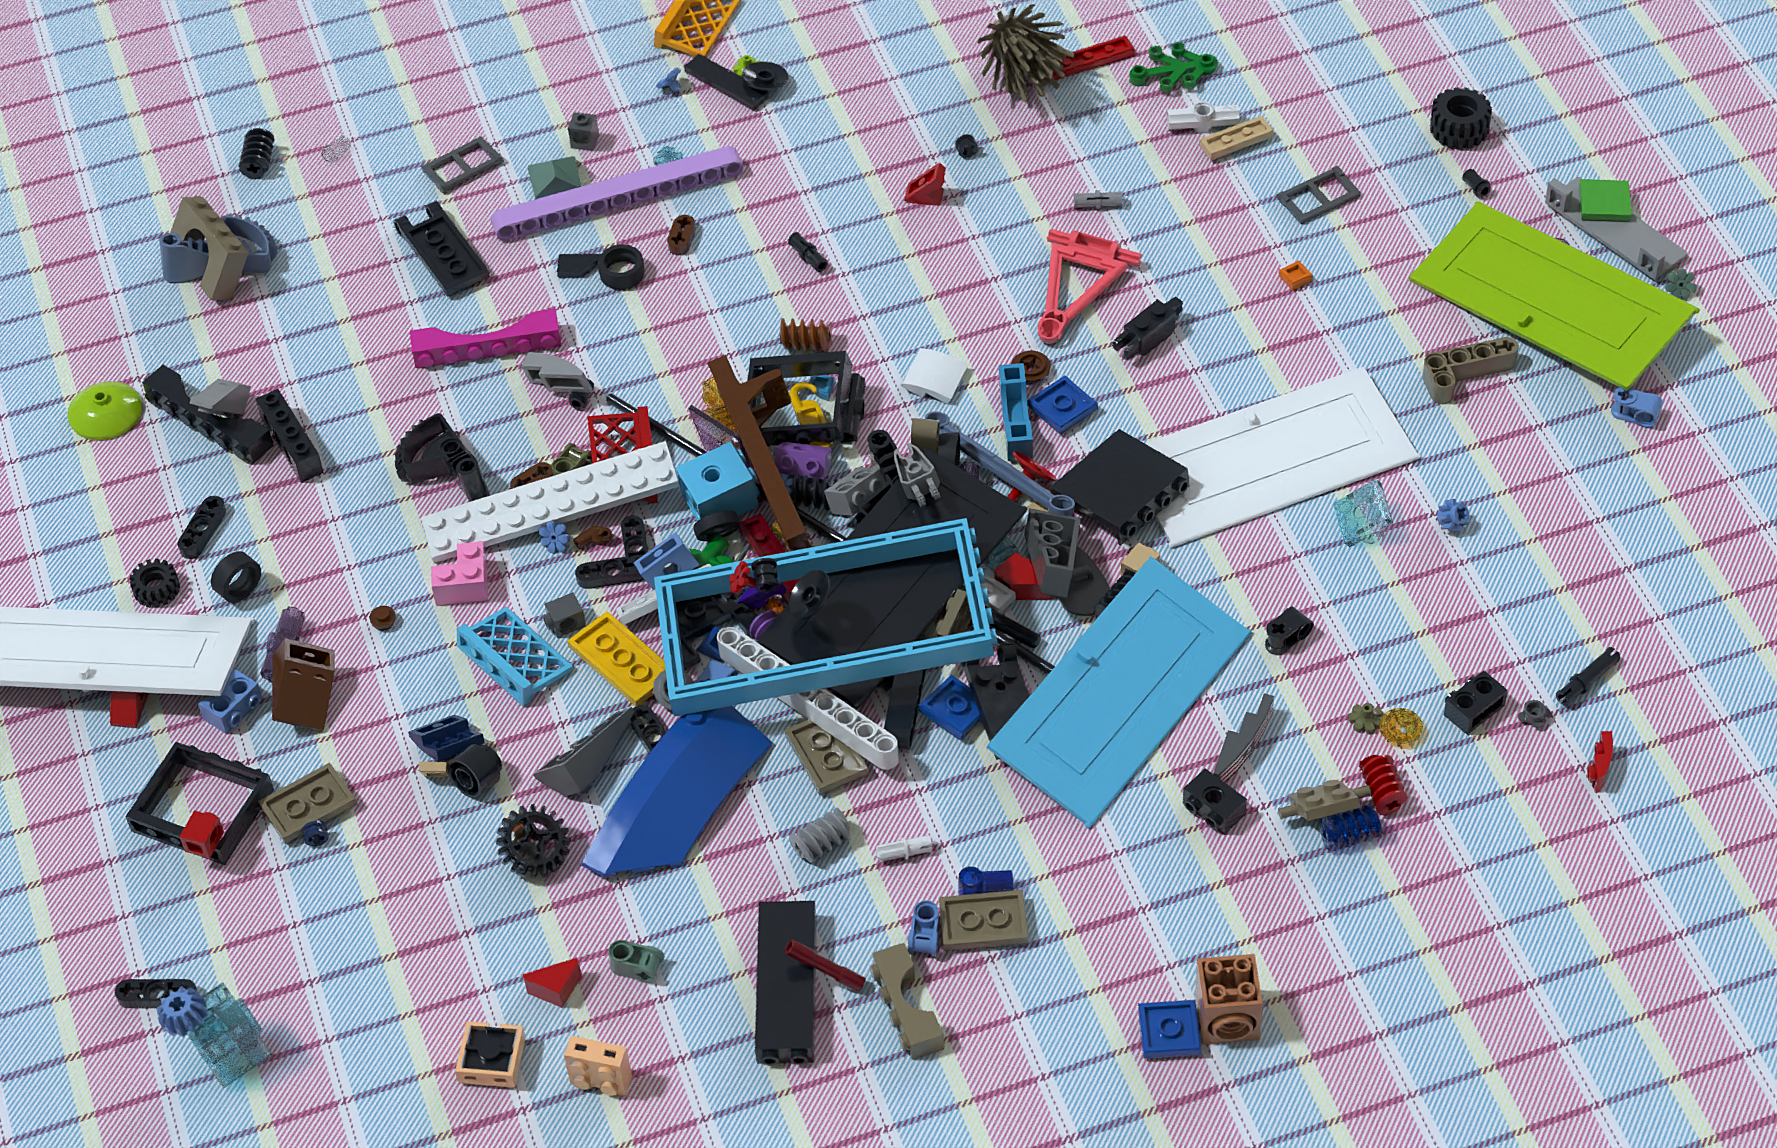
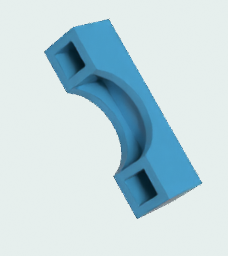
[999,363,1033,461]

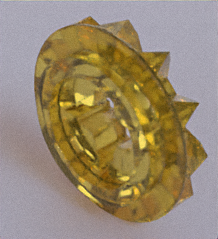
[1379,708,1423,747]

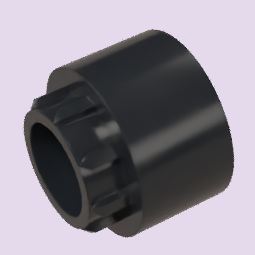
[447,744,502,798]

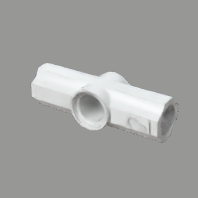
[1167,101,1240,133]

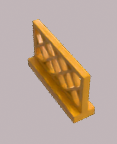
[654,0,741,57]

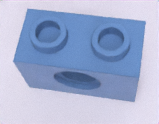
[634,532,699,590]

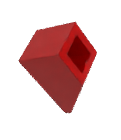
[994,552,1053,600]

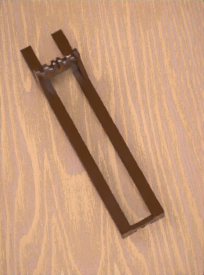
[707,355,811,551]

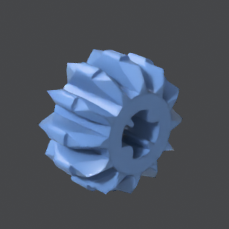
[156,986,208,1038]

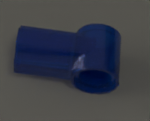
[958,866,1014,895]

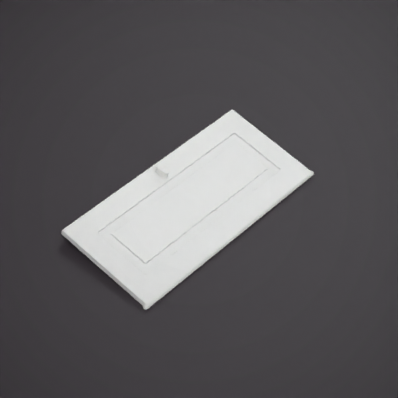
[1145,367,1421,548]
[0,606,255,696]

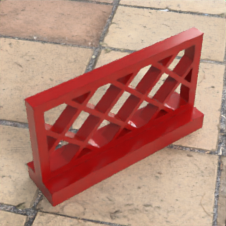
[587,406,658,504]

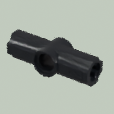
[840,373,866,445]

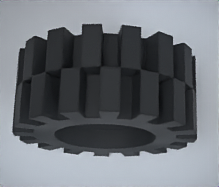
[130,559,180,608]

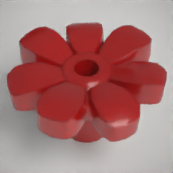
[729,561,756,595]

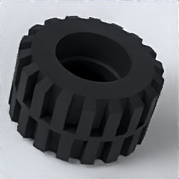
[1430,87,1492,149]

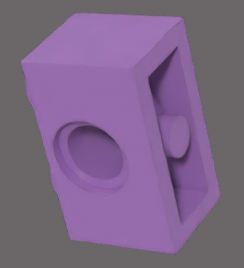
[775,442,832,479]

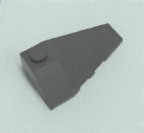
[533,707,634,796]

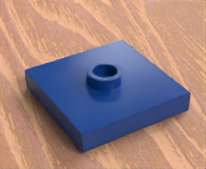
[1027,375,1098,434]
[918,675,982,740]
[1138,1000,1201,1059]

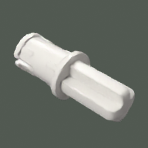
[876,835,932,861]

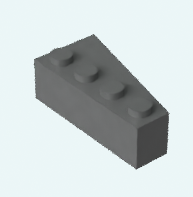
[1024,508,1081,598]

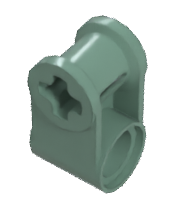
[608,940,665,984]

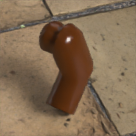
[573,526,612,549]

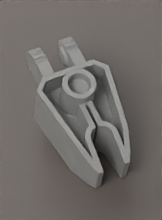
[894,443,941,507]

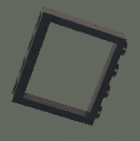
[747,351,853,446]
[125,742,274,865]

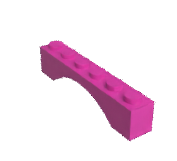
[410,308,562,368]

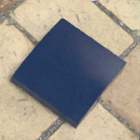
[408,714,485,761]

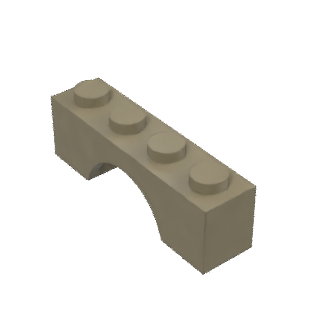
[869,942,944,1060]

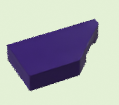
[737,583,787,609]

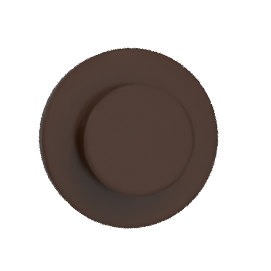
[369,606,396,631]

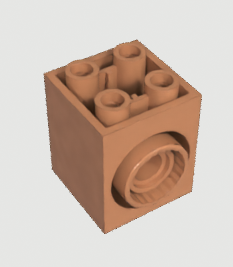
[1195,954,1263,1045]

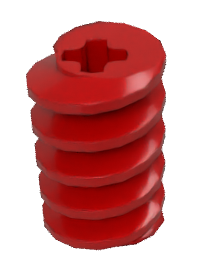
[1359,755,1408,816]

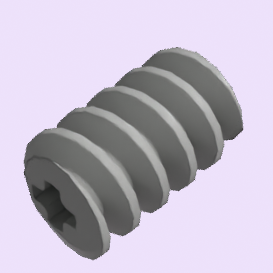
[789,807,851,863]

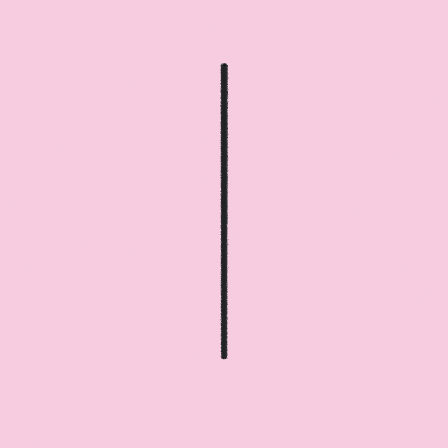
[606,393,1055,674]

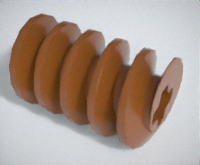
[779,318,832,351]

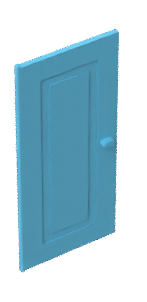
[986,556,1252,828]

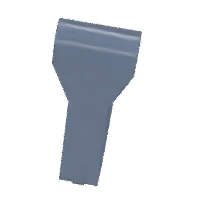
[159,213,278,282]

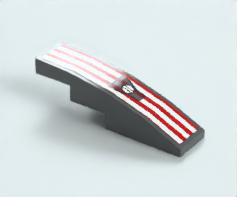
[1213,693,1274,783]

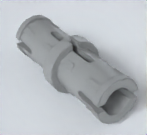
[1074,190,1122,209]

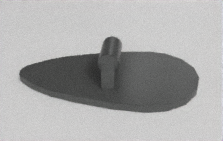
[1058,546,1110,616]

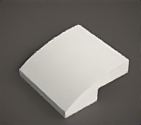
[901,348,968,404]

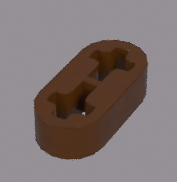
[667,215,696,255]
[510,462,553,489]

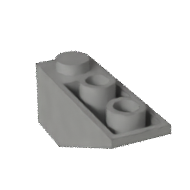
[190,379,251,418]

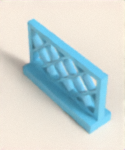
[457,606,573,707]

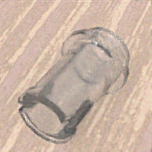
[321,135,351,162]

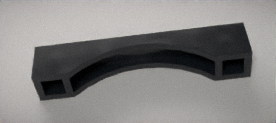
[142,364,274,464]

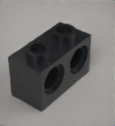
[1444,671,1508,735]

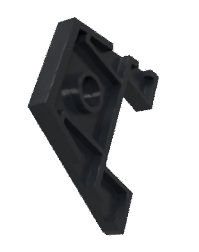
[676,593,760,671]

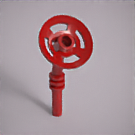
[1007,451,1057,502]

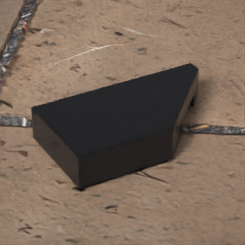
[557,254,601,277]

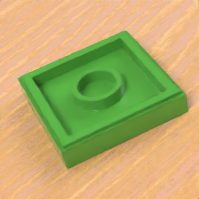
[1579,179,1631,221]

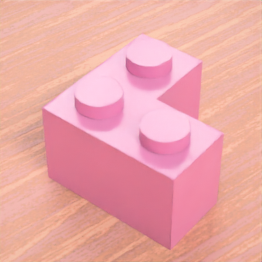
[431,541,488,606]

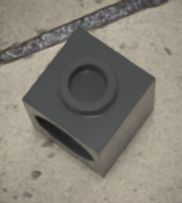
[568,112,599,151]
[543,592,586,638]

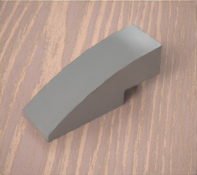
[521,352,592,393]

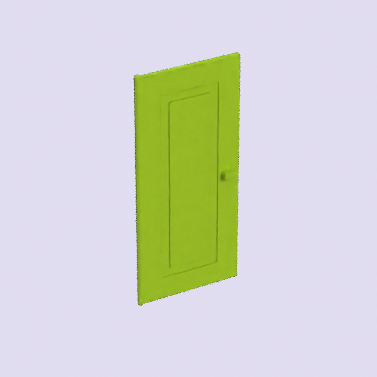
[1409,201,1700,391]

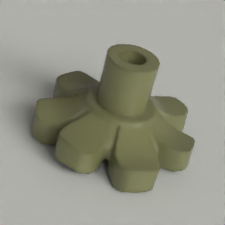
[1348,703,1383,733]

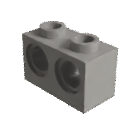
[824,467,885,516]

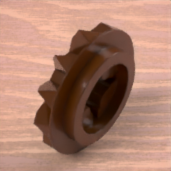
[1011,350,1051,384]

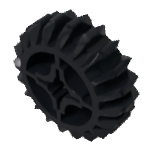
[495,804,571,879]

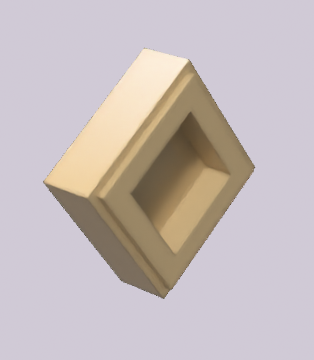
[419,762,449,777]

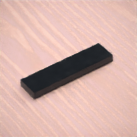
[684,53,769,111]

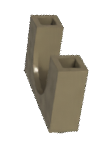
[171,196,249,301]

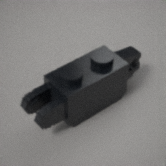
[1112,296,1183,359]

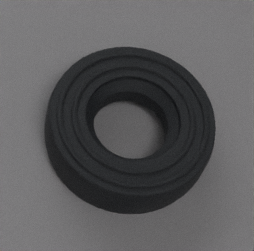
[693,511,740,542]

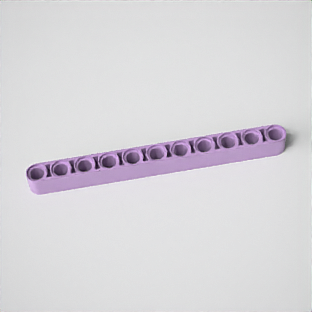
[490,146,744,241]

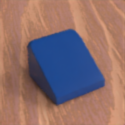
[696,626,723,662]

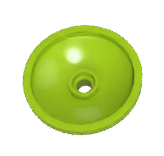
[67,381,143,441]

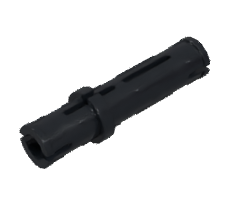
[1555,647,1621,706]

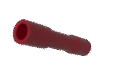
[785,939,866,993]

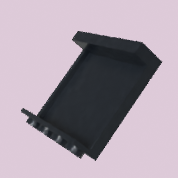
[1050,429,1190,545]

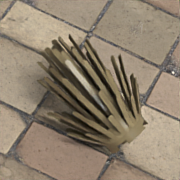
[977,4,1074,103]

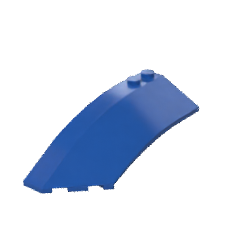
[582,706,772,877]

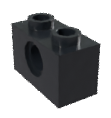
[1183,768,1247,835]

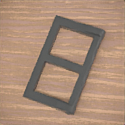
[421,136,503,193]
[1277,166,1361,224]

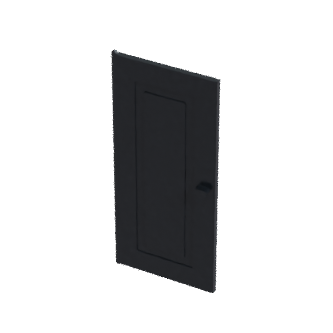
[757,448,1028,709]

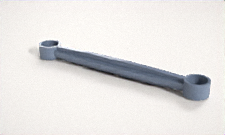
[925,411,1075,517]

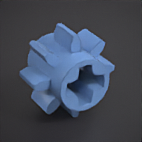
[1437,499,1469,532]

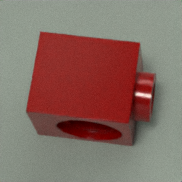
[179,810,224,859]

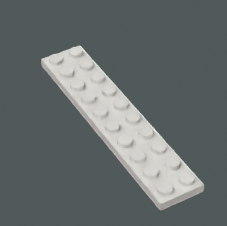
[421,441,680,563]

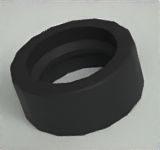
[598,244,645,290]
[210,551,262,602]

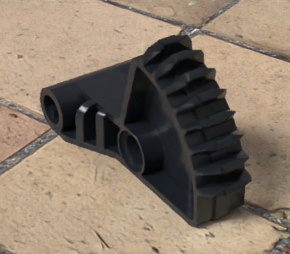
[394,413,491,502]
[854,430,899,527]

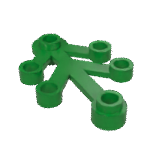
[1129,42,1218,93]

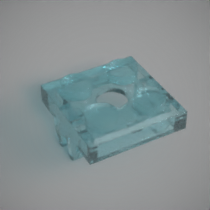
[1333,479,1393,547]

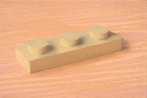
[1199,116,1273,160]

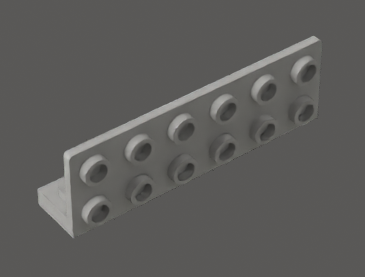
[1545,177,1688,280]

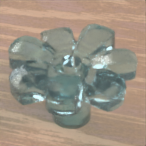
[654,146,683,166]

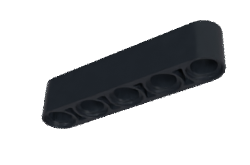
[884,639,926,750]

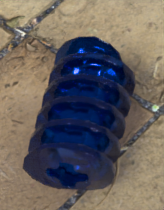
[1320,804,1383,851]

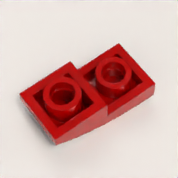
[1587,731,1613,793]

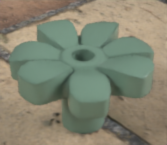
[1665,268,1697,300]

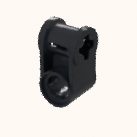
[1265,606,1314,655]

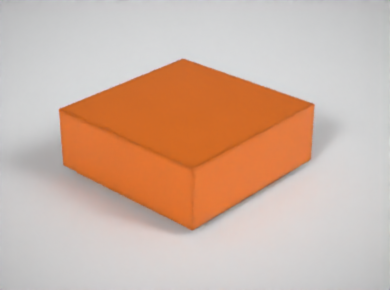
[1278,260,1313,291]

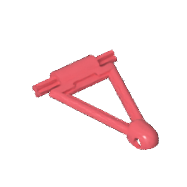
[1038,229,1142,344]

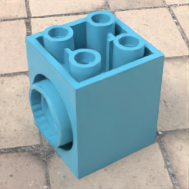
[675,441,760,521]

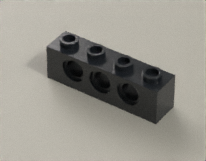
[255,389,324,483]

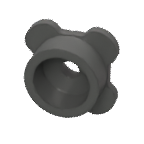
[1518,700,1550,728]

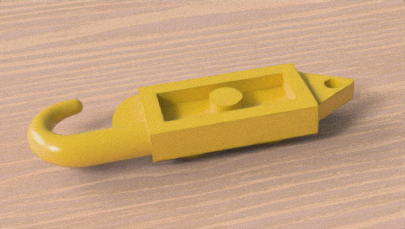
[789,382,834,448]

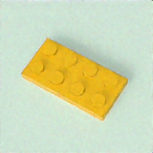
[567,611,666,707]

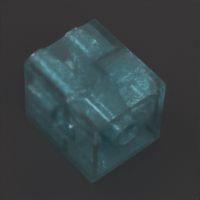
[186,982,272,1088]

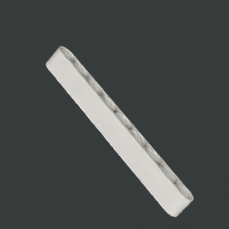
[717,627,899,770]

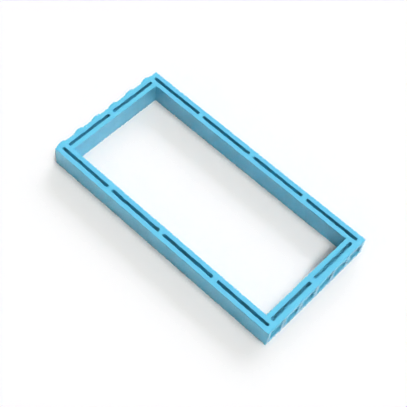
[654,518,998,717]

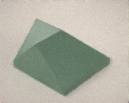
[527,156,581,199]

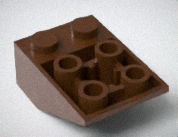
[272,638,335,732]

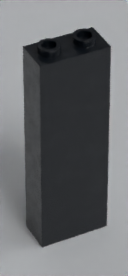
[755,900,817,1066]

